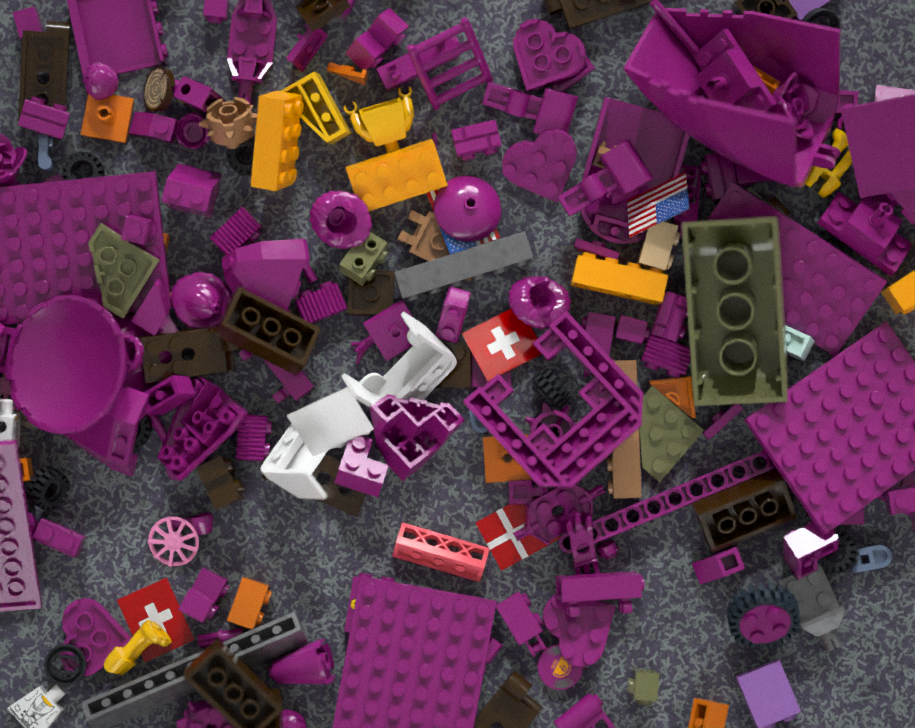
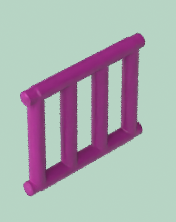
[407,17,493,110]

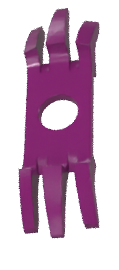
[566,513,600,575]

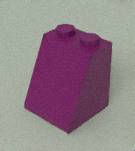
[161,163,223,218]

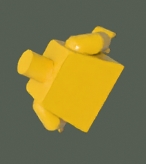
[344,86,414,153]

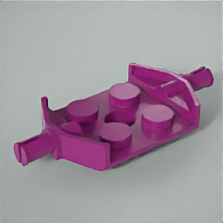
[513,484,605,545]

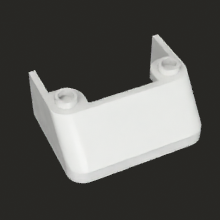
[341,312,457,407]
[261,423,370,499]

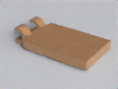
[397,210,489,282]

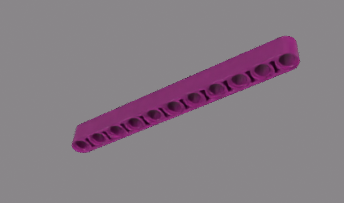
[559,450,777,554]

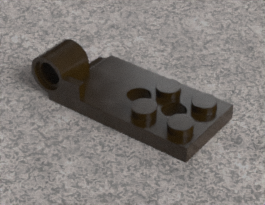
[543,0,652,29]
[18,21,71,122]
[139,326,242,383]
[262,454,367,517]
[473,670,543,728]

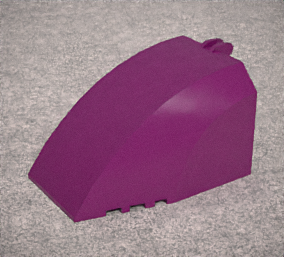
[624,8,841,188]

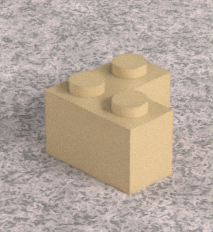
[637,222,680,271]

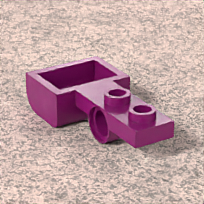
[482,82,579,134]
[557,139,654,217]

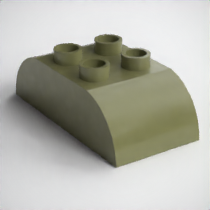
[682,217,788,406]

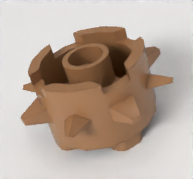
[199,97,257,149]

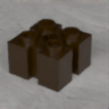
[732,0,798,20]
[196,456,246,510]

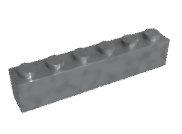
[393,231,533,302]

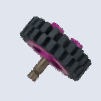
[727,583,801,650]

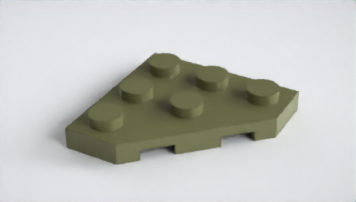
[88,223,160,319]
[639,386,704,482]

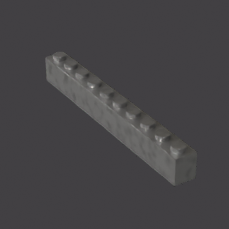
[82,612,309,728]

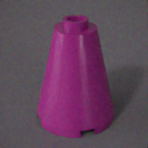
[269,638,335,685]

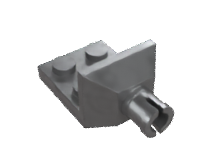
[777,564,845,652]

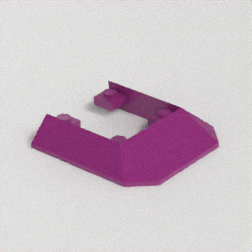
[463,311,643,488]

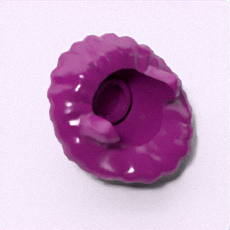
[309,191,372,249]
[170,272,232,329]
[508,276,571,329]

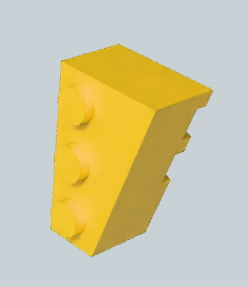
[281,72,352,144]

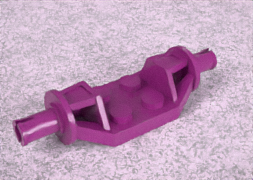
[227,0,278,105]

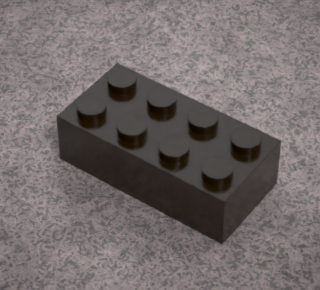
[214,287,321,376]
[691,468,797,553]
[184,638,283,728]

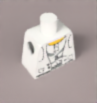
[0,399,20,448]
[7,684,66,728]

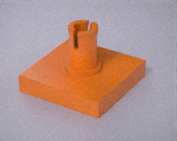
[81,94,134,144]
[483,434,531,483]

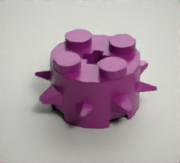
[525,403,577,439]
[176,700,235,728]

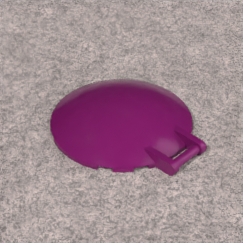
[0,295,127,434]

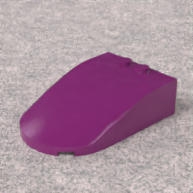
[580,96,690,244]

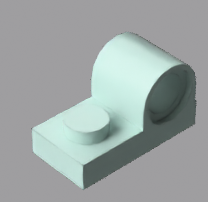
[785,325,815,361]

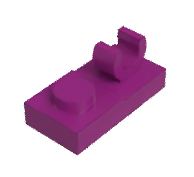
[286,24,328,72]

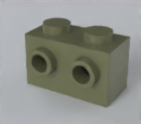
[339,232,389,286]
[627,669,659,705]

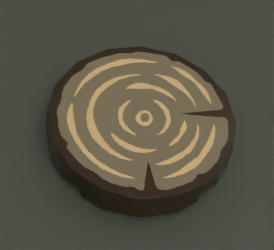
[143,66,175,112]

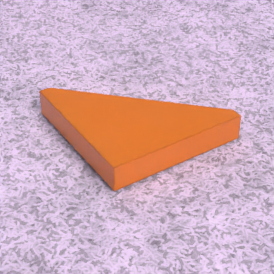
[327,62,368,85]
[649,376,696,419]

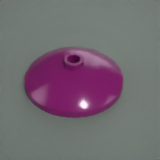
[434,176,501,242]

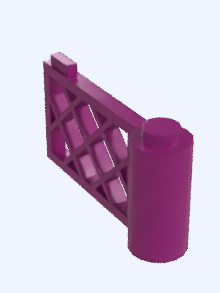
[553,693,616,728]

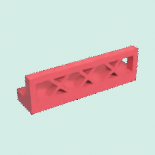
[392,522,490,582]

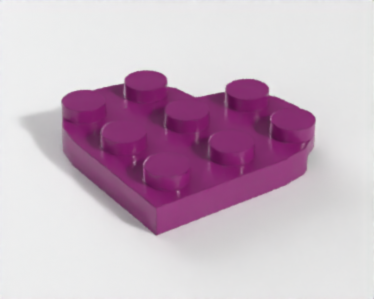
[513,19,587,92]
[502,129,578,203]
[542,594,616,668]
[60,598,132,677]

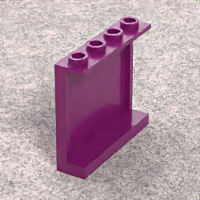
[67,0,169,78]
[841,94,915,198]

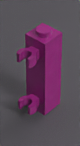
[377,37,460,92]
[238,349,315,404]
[555,571,645,617]

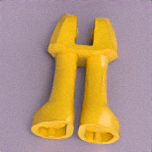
[805,128,853,199]
[104,619,172,675]

